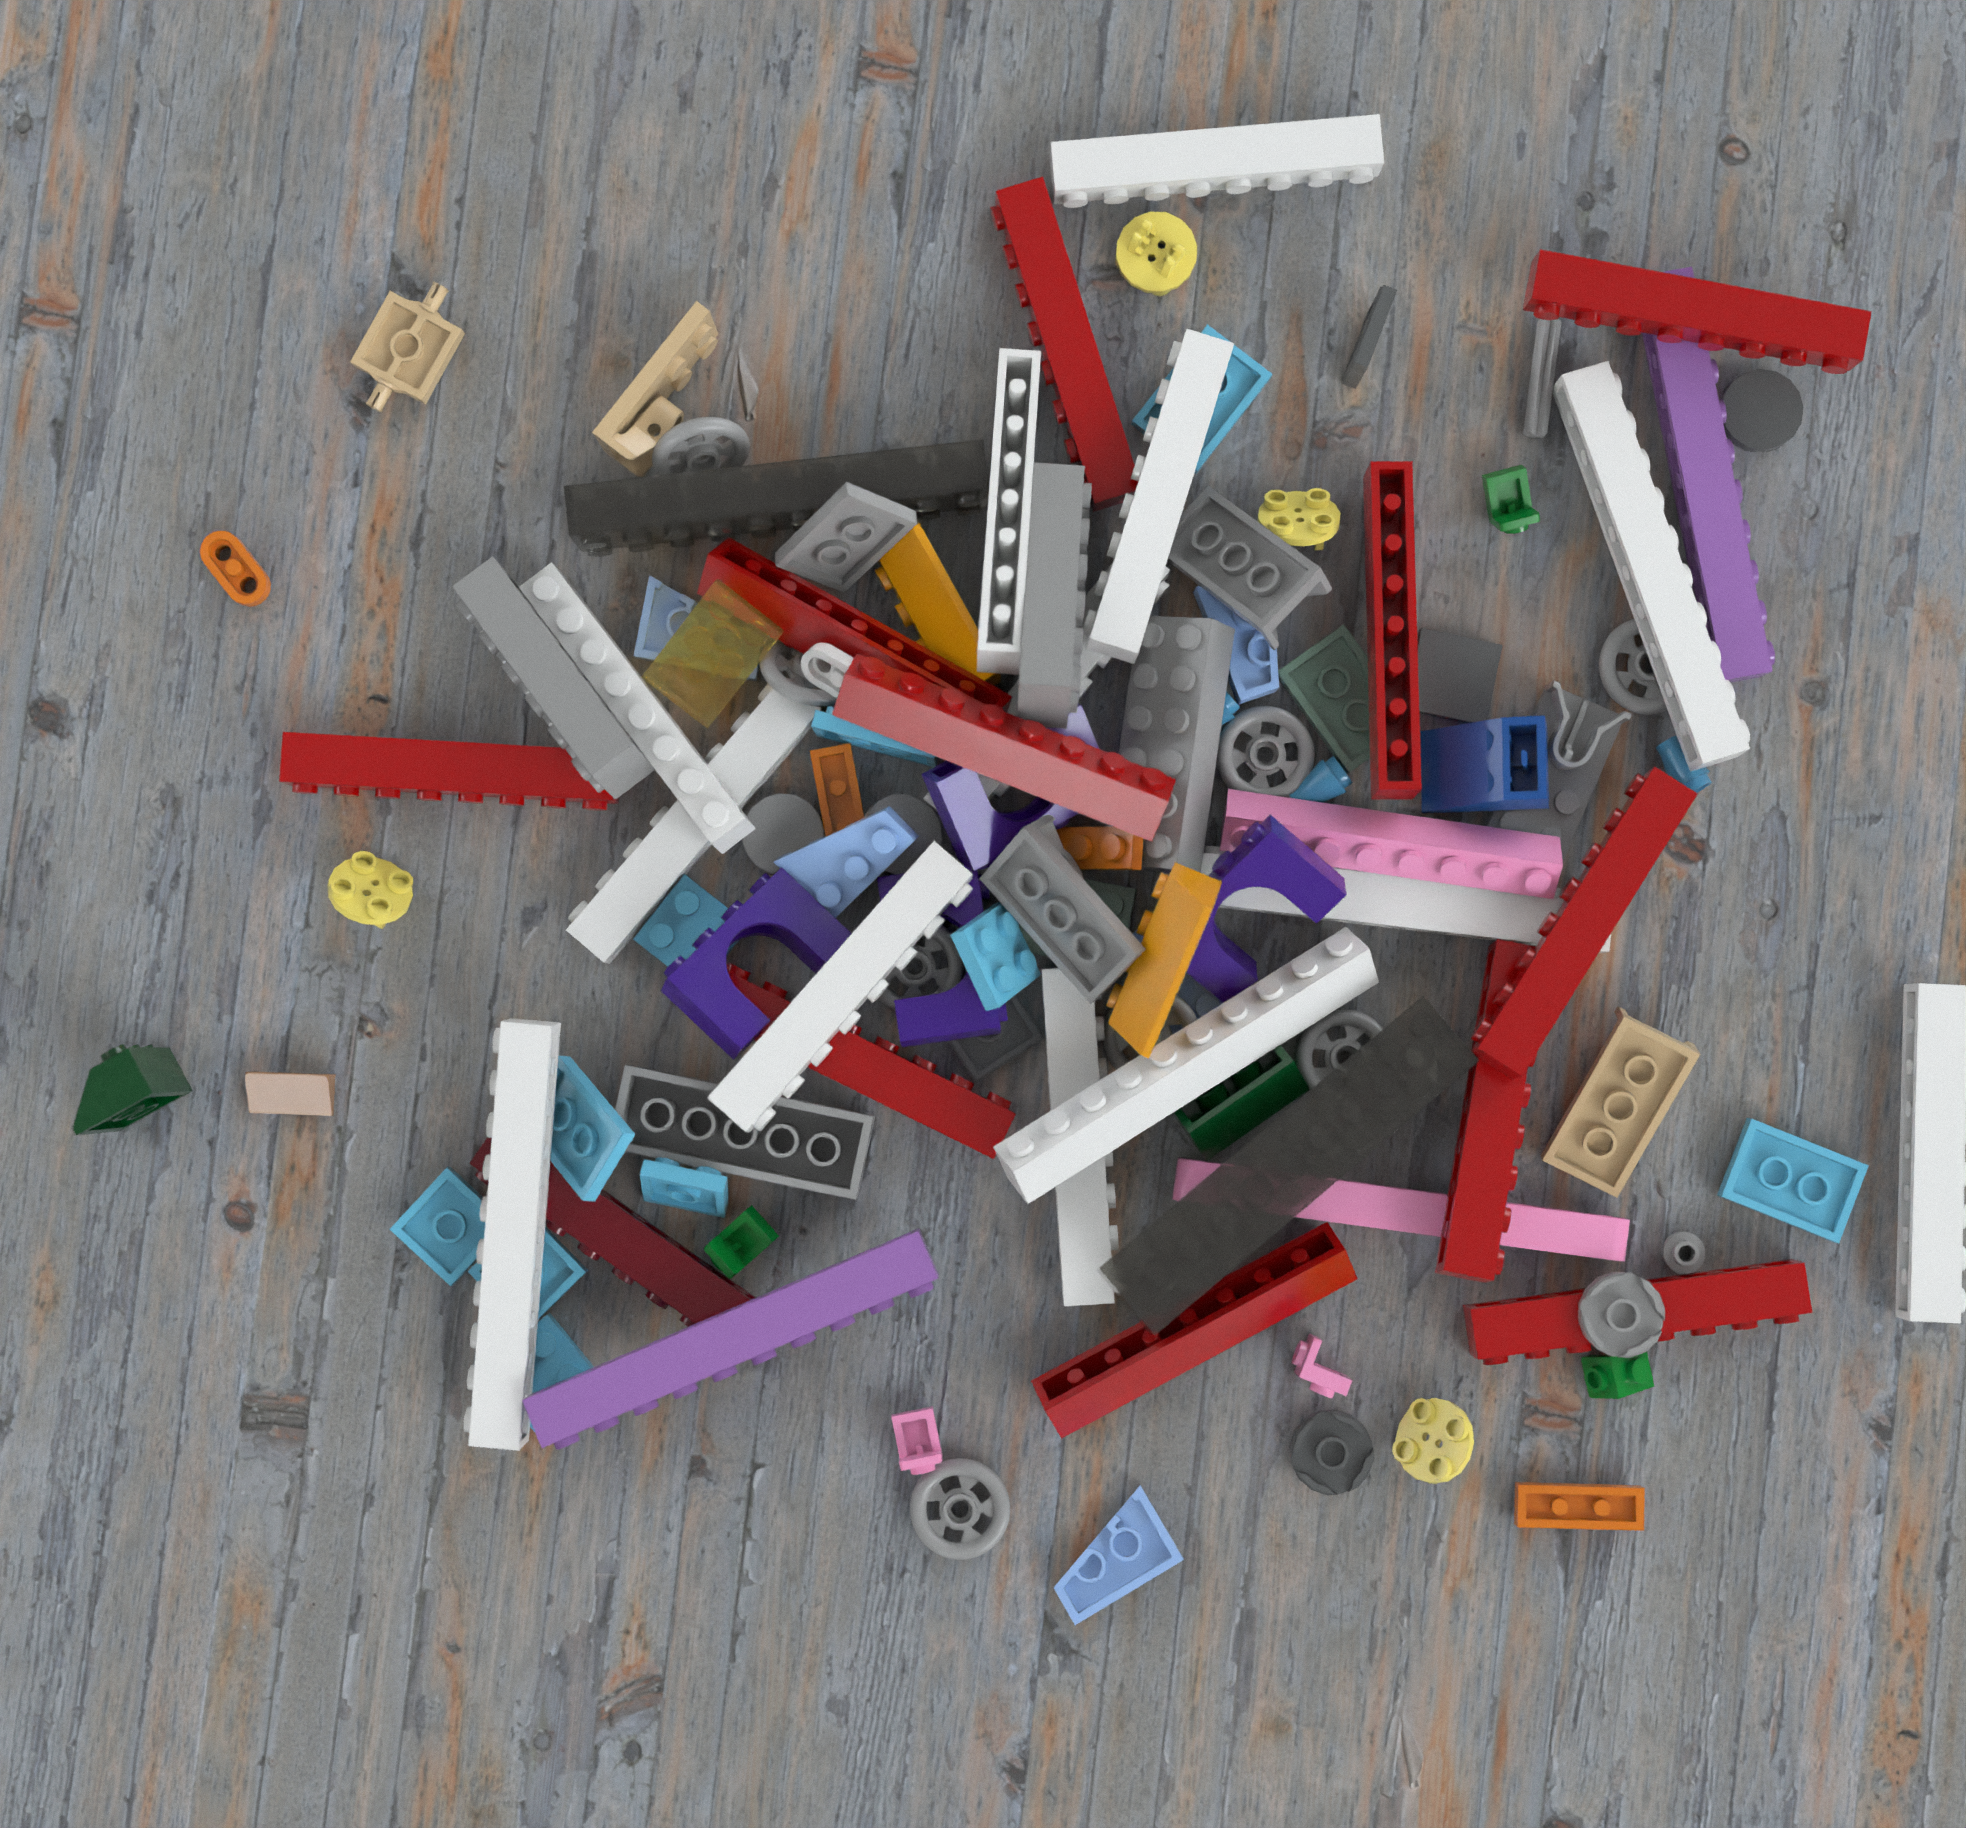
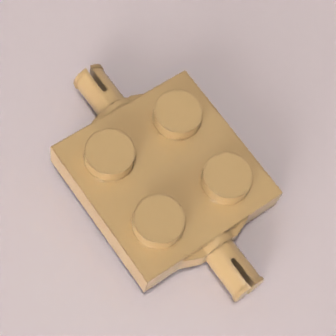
[350,282,465,413]

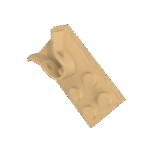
[592,301,718,477]
[1541,1006,1700,1198]

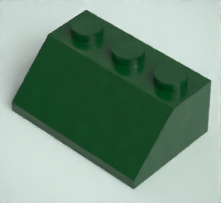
[72,1044,193,1136]
[1172,1045,1310,1161]

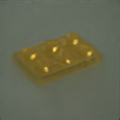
[641,578,784,729]

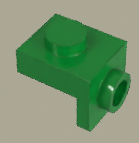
[1481,464,1540,534]
[704,1205,779,1279]
[1581,1351,1655,1399]

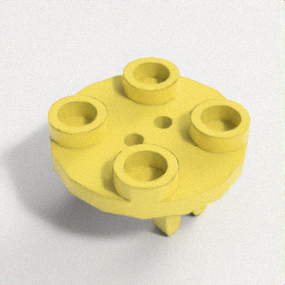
[1115,211,1197,296]
[1258,488,1341,550]
[328,851,413,929]
[1392,1398,1474,1484]

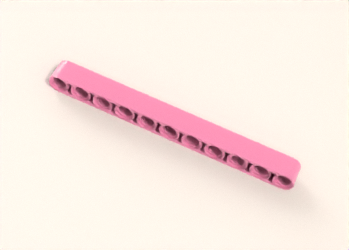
[1172,1158,1630,1261]

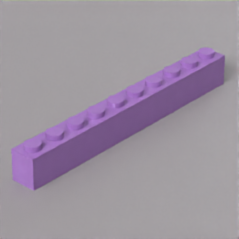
[1642,267,1775,683]
[522,1228,939,1450]

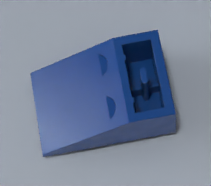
[1420,715,1549,813]

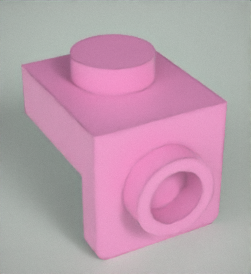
[1292,1334,1352,1399]
[891,1406,943,1475]

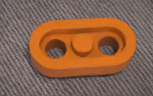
[200,531,271,607]

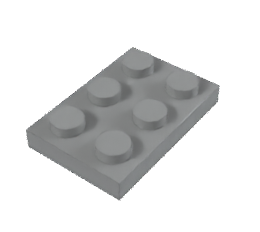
[775,482,917,593]

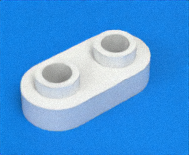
[801,643,854,698]

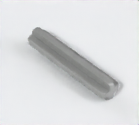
[1523,318,1561,439]

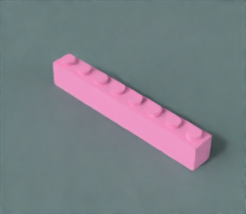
[1220,789,1563,899]

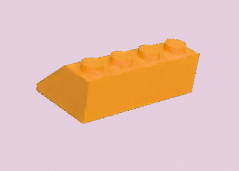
[874,523,1001,686]
[1106,862,1222,1059]

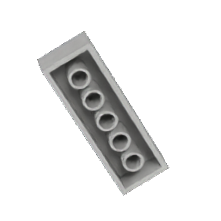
[1017,462,1092,729]
[452,556,655,800]
[1108,616,1235,873]
[615,1065,875,1200]

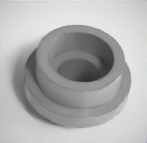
[1662,1232,1705,1274]

